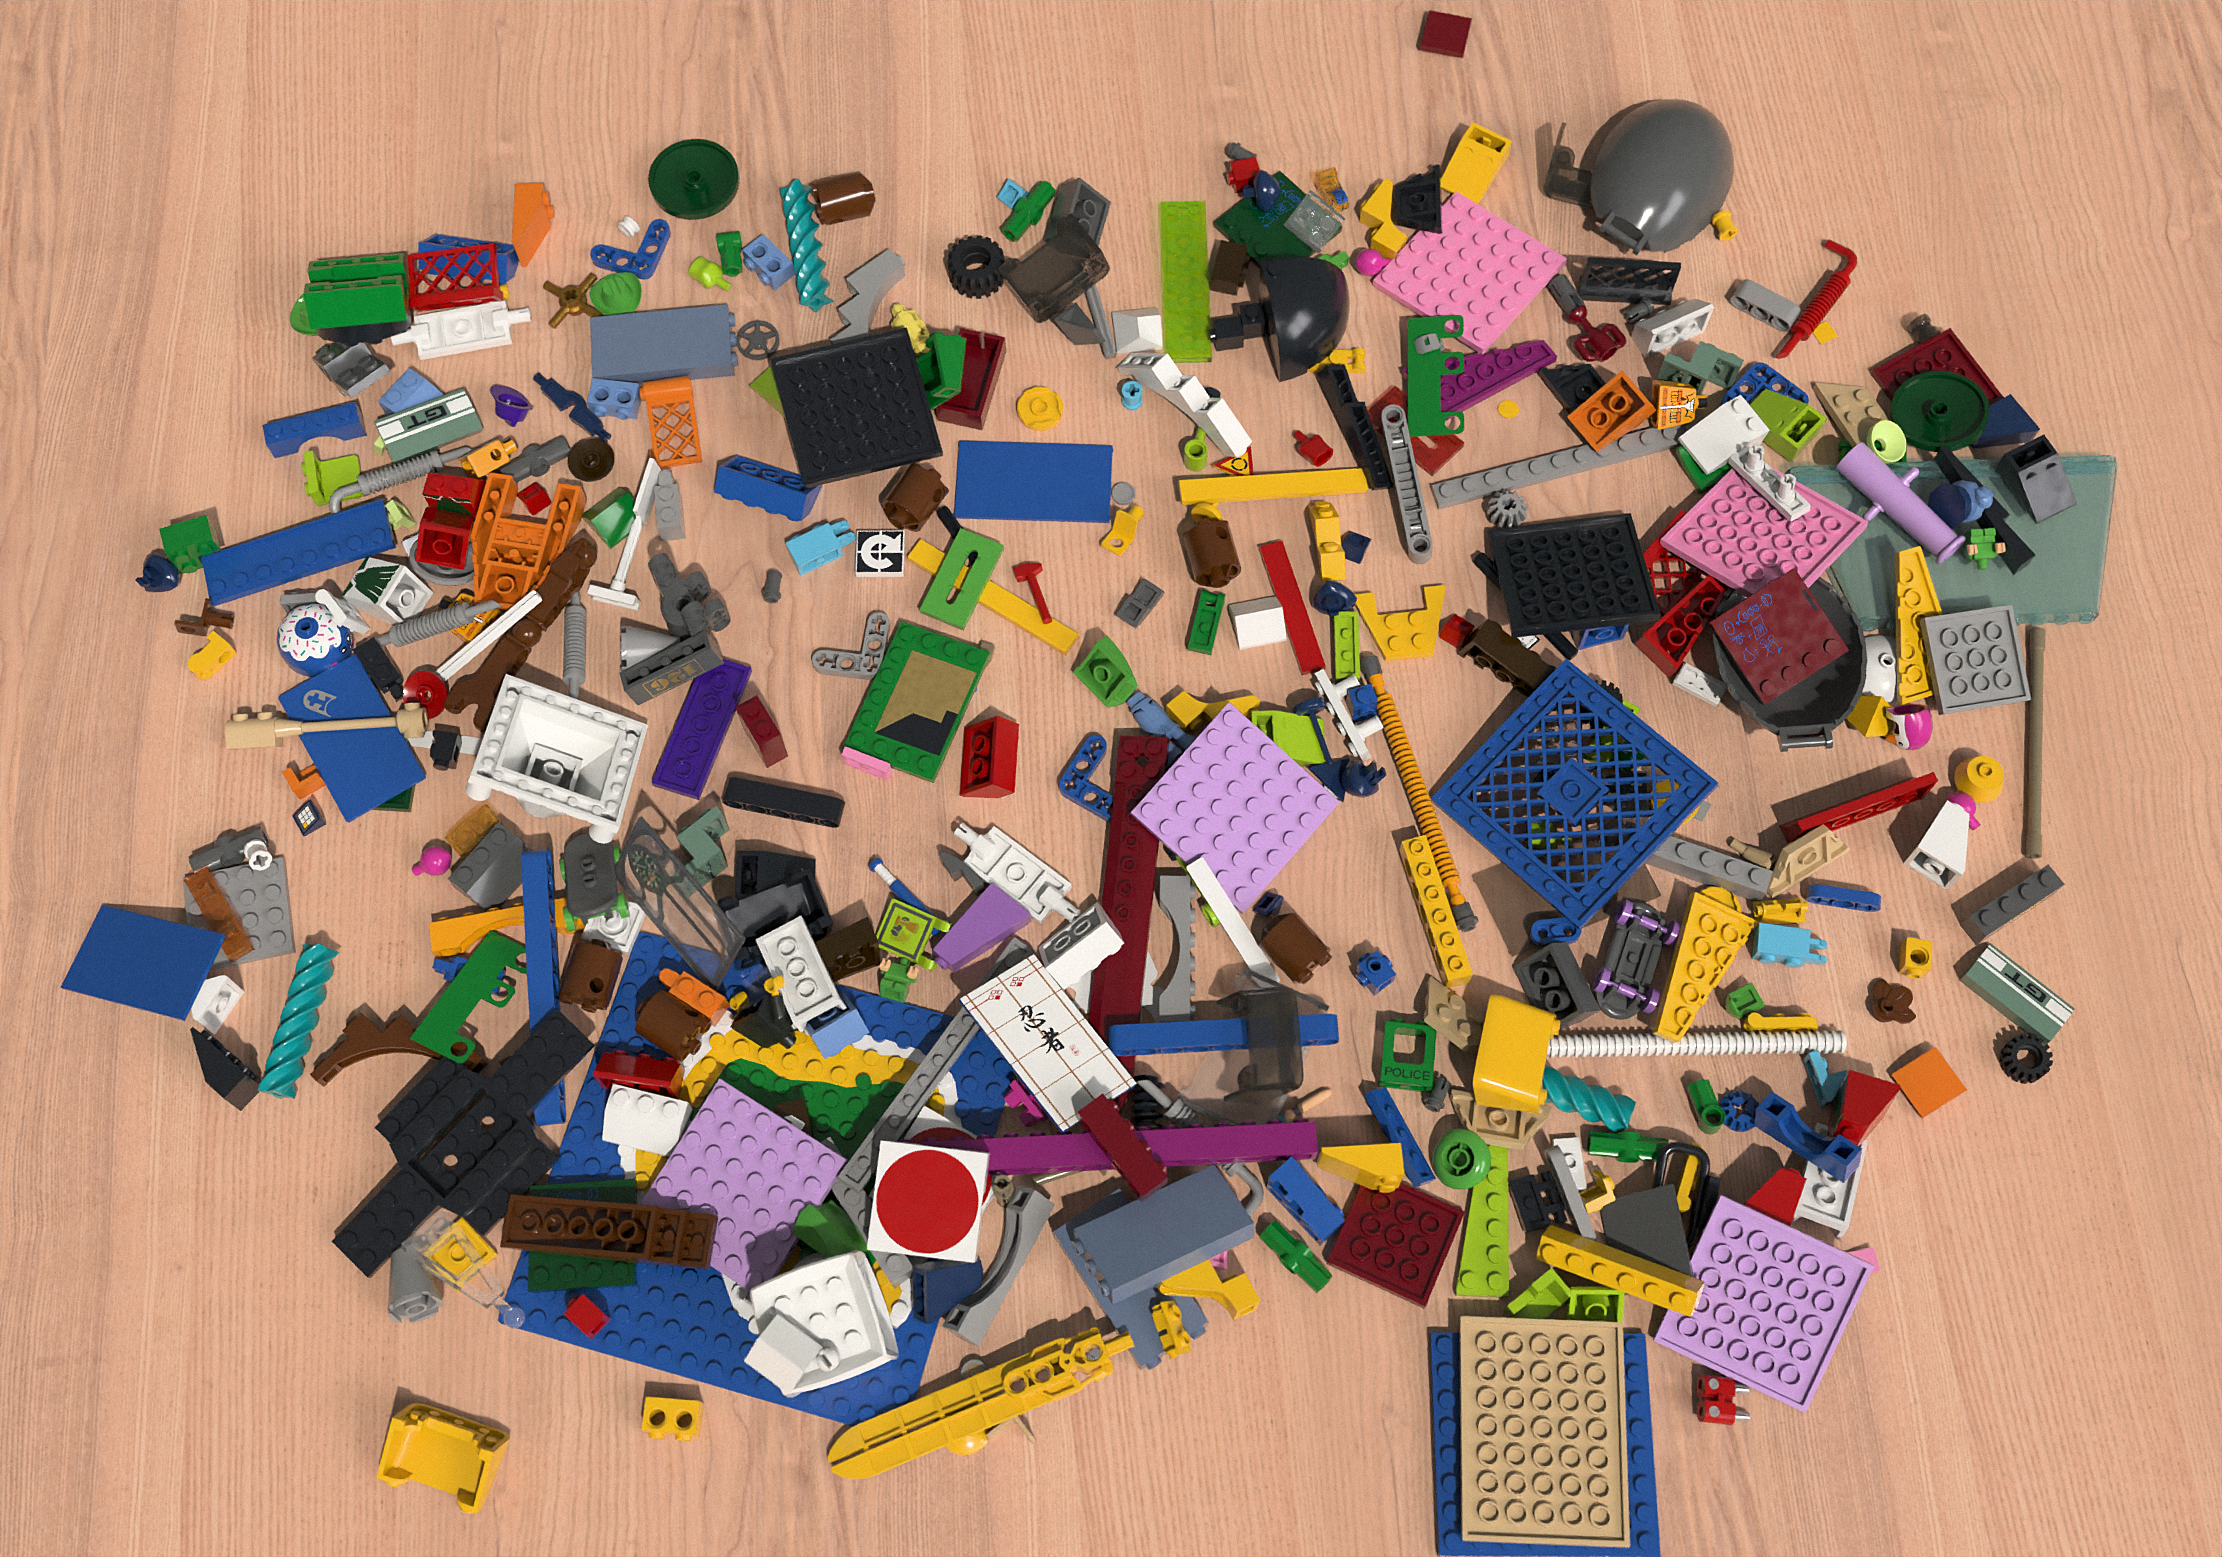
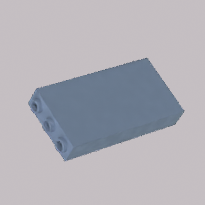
[590,304,738,385]
[1072,1165,1254,1305]
[1053,1188,1208,1370]

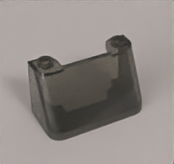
[998,213,1110,323]

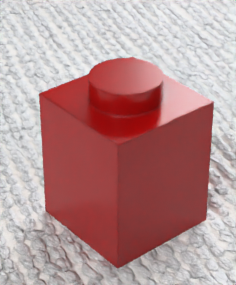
[1226,157,1260,194]
[564,1294,610,1340]

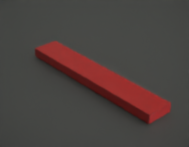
[1259,541,1326,675]

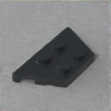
[1395,164,1443,234]
[1539,364,1606,414]

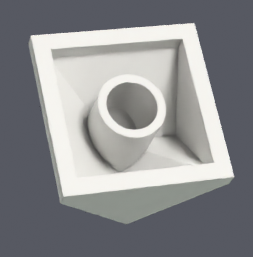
[1112,308,1163,354]

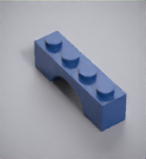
[262,402,367,458]
[1754,1092,1862,1183]

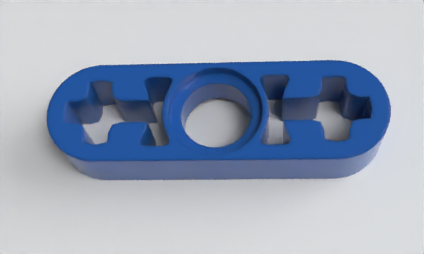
[1806,884,1881,912]

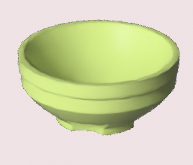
[1867,420,1907,464]

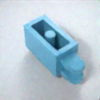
[786,520,856,576]
[1752,923,1827,968]

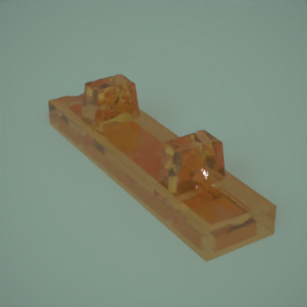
[184,867,255,963]

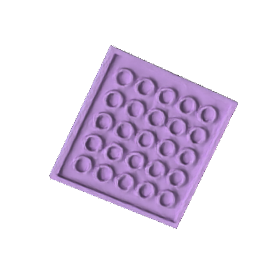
[1130,702,1340,914]
[640,1078,849,1292]
[1653,1194,1874,1413]

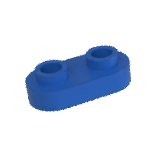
[1530,917,1582,947]

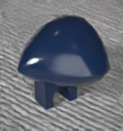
[1243,170,1281,213]
[136,553,180,593]
[1312,580,1357,617]
[1342,760,1386,798]

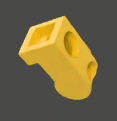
[187,631,237,680]

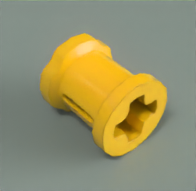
[1711,210,1739,241]

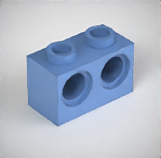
[742,234,795,291]
[587,378,641,420]

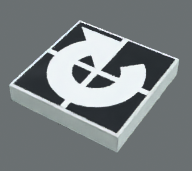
[855,530,905,577]

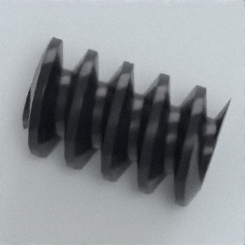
[1130,1075,1165,1130]

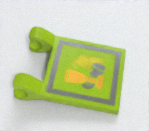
[876,898,954,971]

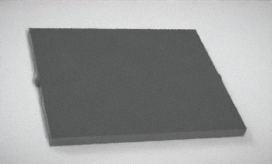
[1601,1184,1694,1296]

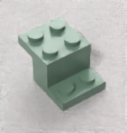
[1656,341,1744,395]
[675,806,729,897]

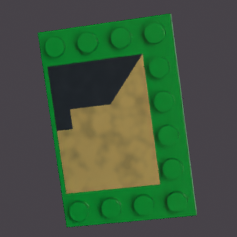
[843,621,991,783]

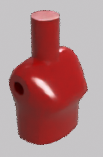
[1294,430,1333,467]

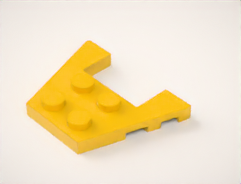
[1354,585,1446,661]

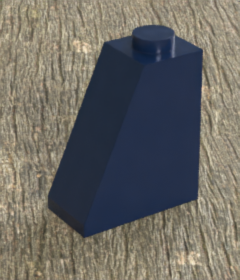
[1971,394,2040,449]
[912,1259,983,1324]

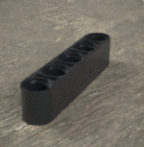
[722,777,845,828]

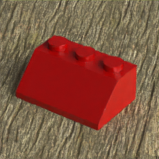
[960,715,1019,798]
[593,1050,685,1100]

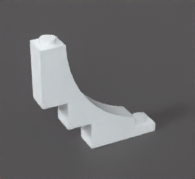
[1117,353,1252,457]

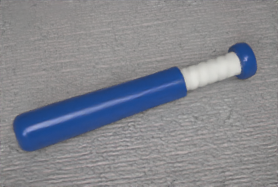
[869,858,941,935]

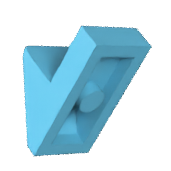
[1803,1050,1847,1108]

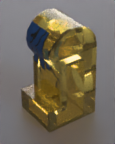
[1314,167,1349,215]

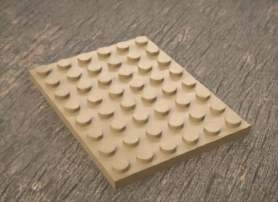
[1459,1316,1630,1548]

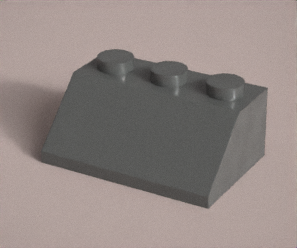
[1045,177,1111,259]
[448,822,532,912]
[1513,942,1600,1030]

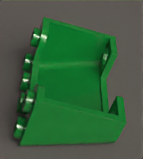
[916,332,967,410]

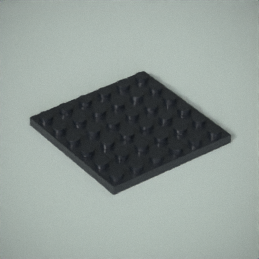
[770,327,943,489]
[1488,513,1661,638]

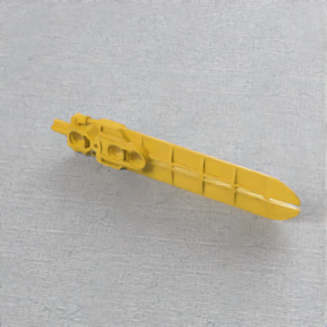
[827,1327,1134,1479]

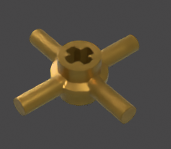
[543,273,603,329]

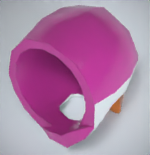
[1885,704,1933,750]

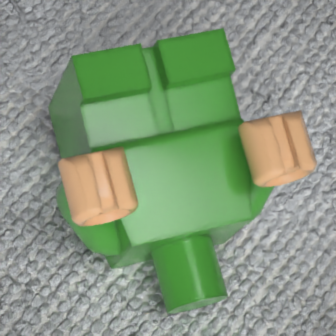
[1963,528,2006,570]
[879,958,919,1003]

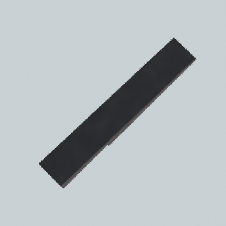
[1317,364,1393,491]
[1934,445,2036,576]

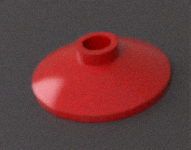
[403,671,448,719]

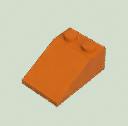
[512,183,555,267]
[1567,370,1656,452]

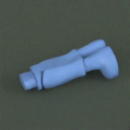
[1127,692,1197,771]

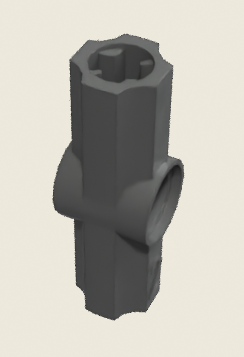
[499,436,571,483]
[188,826,269,876]

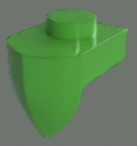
[1725,982,1765,1019]

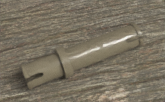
[992,1175,1014,1208]

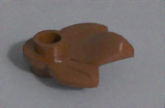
[1872,979,1916,1024]

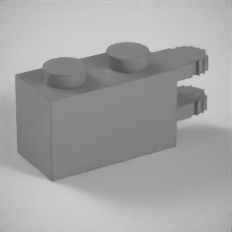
[654,469,686,541]

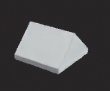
[1229,596,1287,650]
[191,975,244,1035]
[744,1314,823,1394]

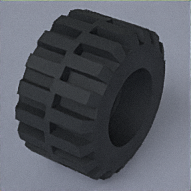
[947,235,1006,299]

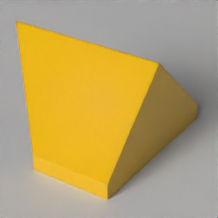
[1846,696,1893,737]

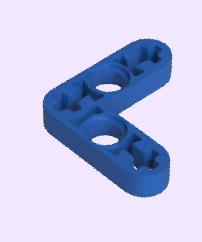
[590,219,671,280]
[1720,362,1809,406]
[1059,735,1114,823]

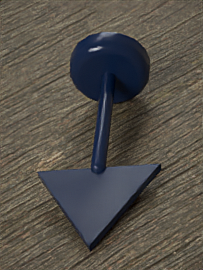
[1292,697,1350,802]

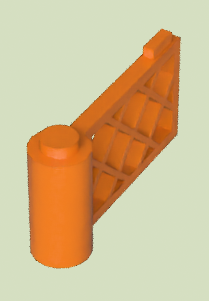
[639,375,703,469]

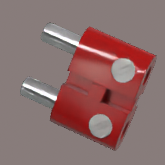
[1696,1374,1750,1425]

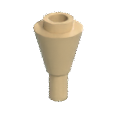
[1730,839,1776,870]

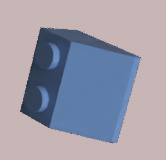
[805,989,869,1059]

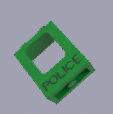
[1378,1018,1437,1093]

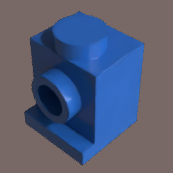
[1346,684,1378,723]

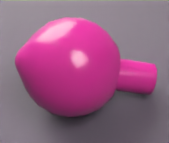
[1355,248,1391,277]
[1946,792,1981,830]
[412,846,451,876]

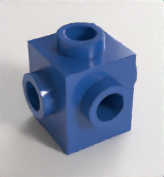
[1355,950,1396,995]

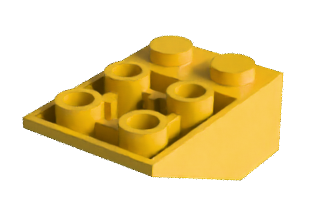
[1441,122,1512,204]

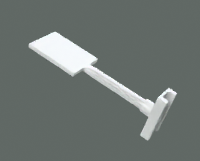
[587,458,662,611]

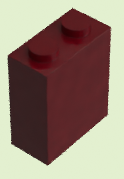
[735,695,788,768]

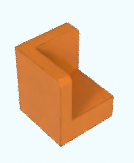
[282,765,326,800]

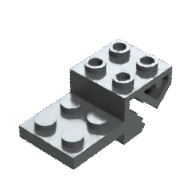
[312,342,390,398]

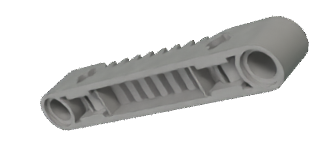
[1381,405,1432,564]

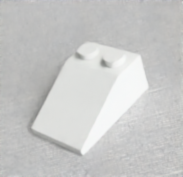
[1678,395,1770,475]

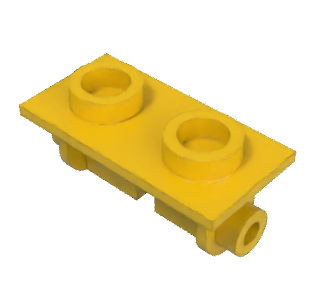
[1752,898,1808,925]
[1151,1300,1192,1359]

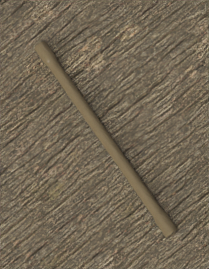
[2026,627,2046,859]

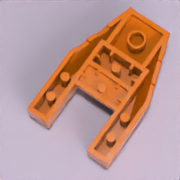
[471,472,587,610]

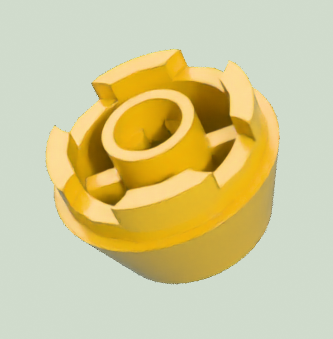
[1954,756,2004,803]

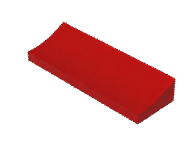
[1779,772,1938,844]

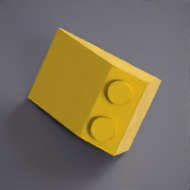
[1317,1143,1404,1193]

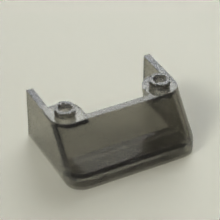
[1544,122,1594,209]
[1216,987,1304,1105]

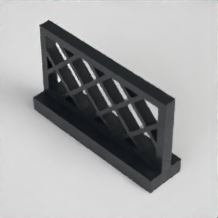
[1578,257,1681,305]

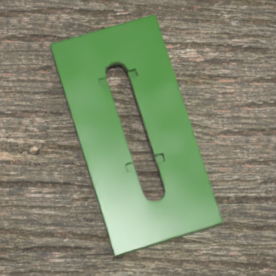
[919,528,1004,631]

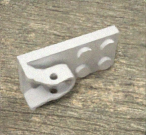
[756,916,847,1032]
[1792,1122,1868,1240]

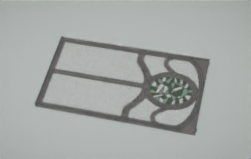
[615,816,746,992]

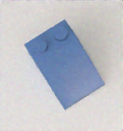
[378,368,444,450]

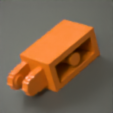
[659,968,730,1027]

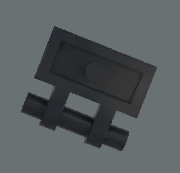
[1508,1170,1568,1233]

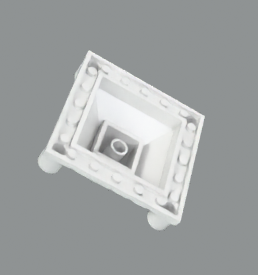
[465,674,648,844]

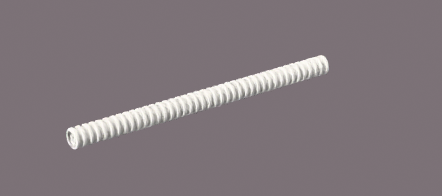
[1547,1030,1847,1058]

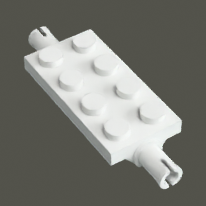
[391,300,532,360]
[954,823,1081,925]

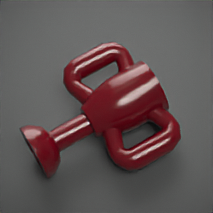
[1567,306,1627,362]

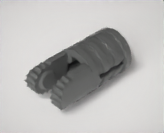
[1548,274,1585,316]

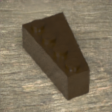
[1457,619,1557,697]
[815,917,881,982]

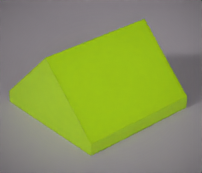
[1565,1287,1625,1322]

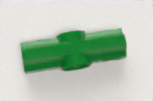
[1001,180,1056,242]
[1587,1131,1669,1163]
[1259,1220,1333,1293]

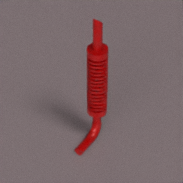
[1776,239,1857,359]

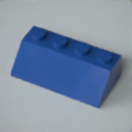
[418,233,519,284]
[714,454,822,521]

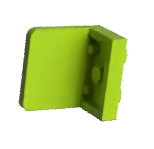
[301,451,363,507]

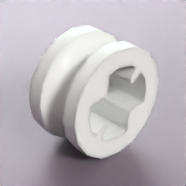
[617,216,640,239]

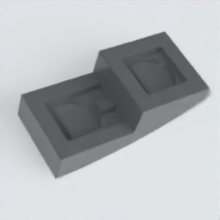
[1116,579,1164,629]
[939,852,985,896]

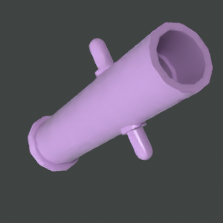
[1836,442,1966,564]

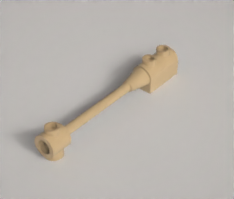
[225,703,429,750]

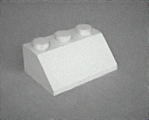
[1631,299,1714,358]
[1038,902,1124,989]
[602,1084,693,1157]

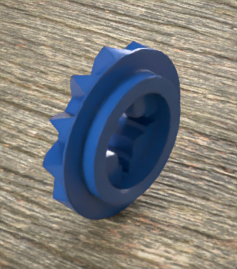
[1719,1090,1759,1132]

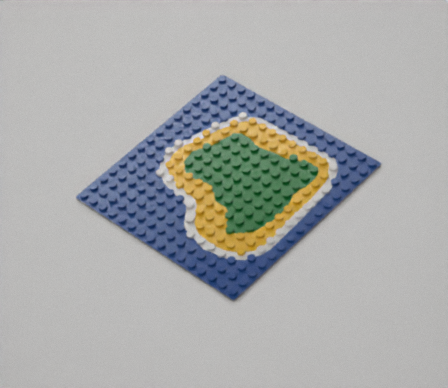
[498,932,1015,1439]

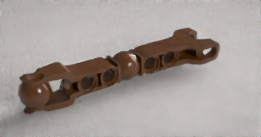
[444,537,597,732]

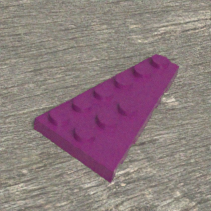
[1402,340,1557,421]

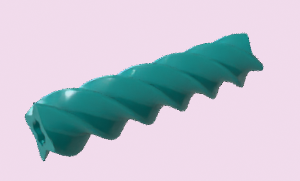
[780,179,833,312]
[258,943,339,1099]
[1542,1066,1636,1132]

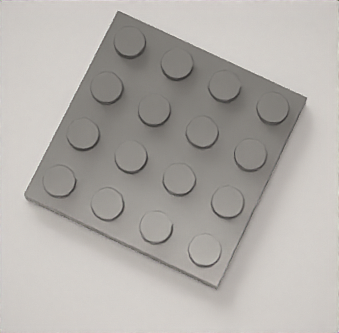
[1920,605,2031,715]
[183,857,296,971]

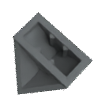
[1054,302,1106,345]

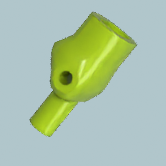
[688,256,731,291]
[1525,822,1573,850]

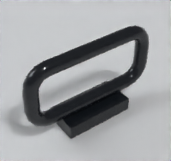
[1652,1142,1721,1248]

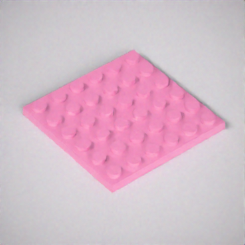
[1373,192,1566,355]
[1660,466,1868,597]

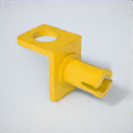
[1101,505,1144,556]

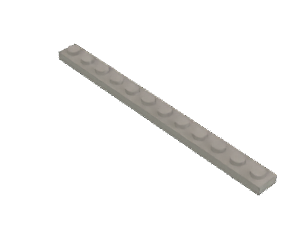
[1431,416,1700,510]
[837,937,1035,1194]

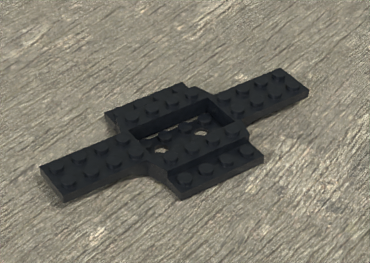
[332,1009,595,1278]

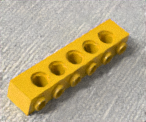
[1399,835,1473,989]

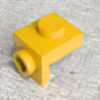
[1579,1169,1615,1213]

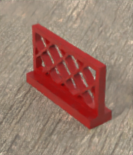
[407,243,504,312]
[1643,510,1704,617]

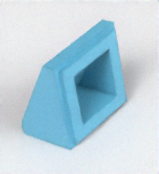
[996,179,1030,210]

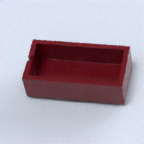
[936,328,1006,431]

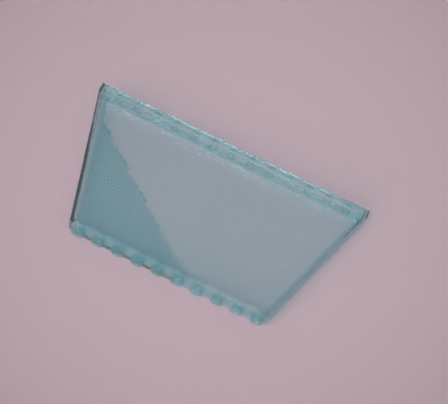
[1785,455,2118,632]

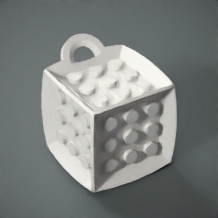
[750,1250,899,1398]

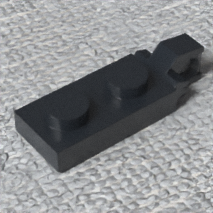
[352,637,404,702]

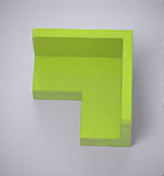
[1504,1268,1573,1319]

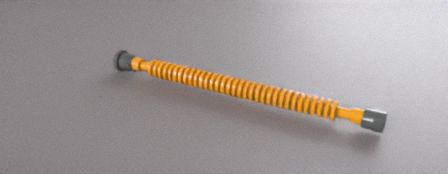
[1360,656,1479,932]

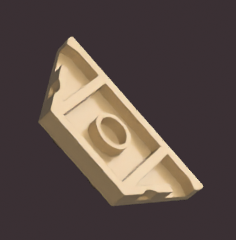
[1813,382,1890,448]
[1766,824,1850,898]
[1424,976,1485,1052]
[1450,1089,1551,1150]

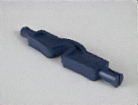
[533,372,611,443]

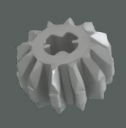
[1487,489,1528,528]

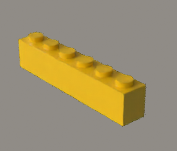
[1536,1225,1704,1317]

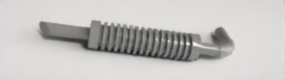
[329,446,473,515]
[563,592,586,700]
[366,600,502,681]
[1137,1080,1264,1217]

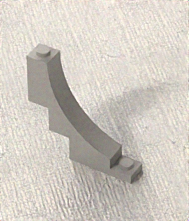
[830,248,905,345]

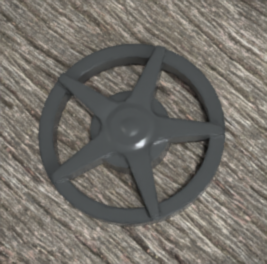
[736,320,780,360]

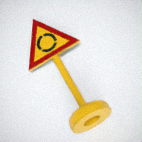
[1191,446,1254,522]

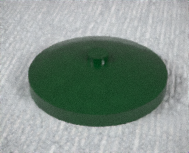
[648,139,740,220]
[1890,371,1990,452]

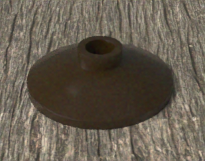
[567,439,615,482]

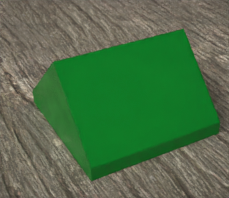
[582,488,643,549]

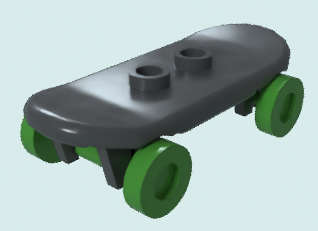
[559,833,630,932]

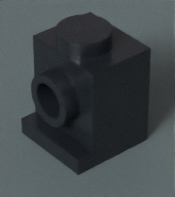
[430,730,462,771]

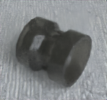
[1907,314,1941,344]

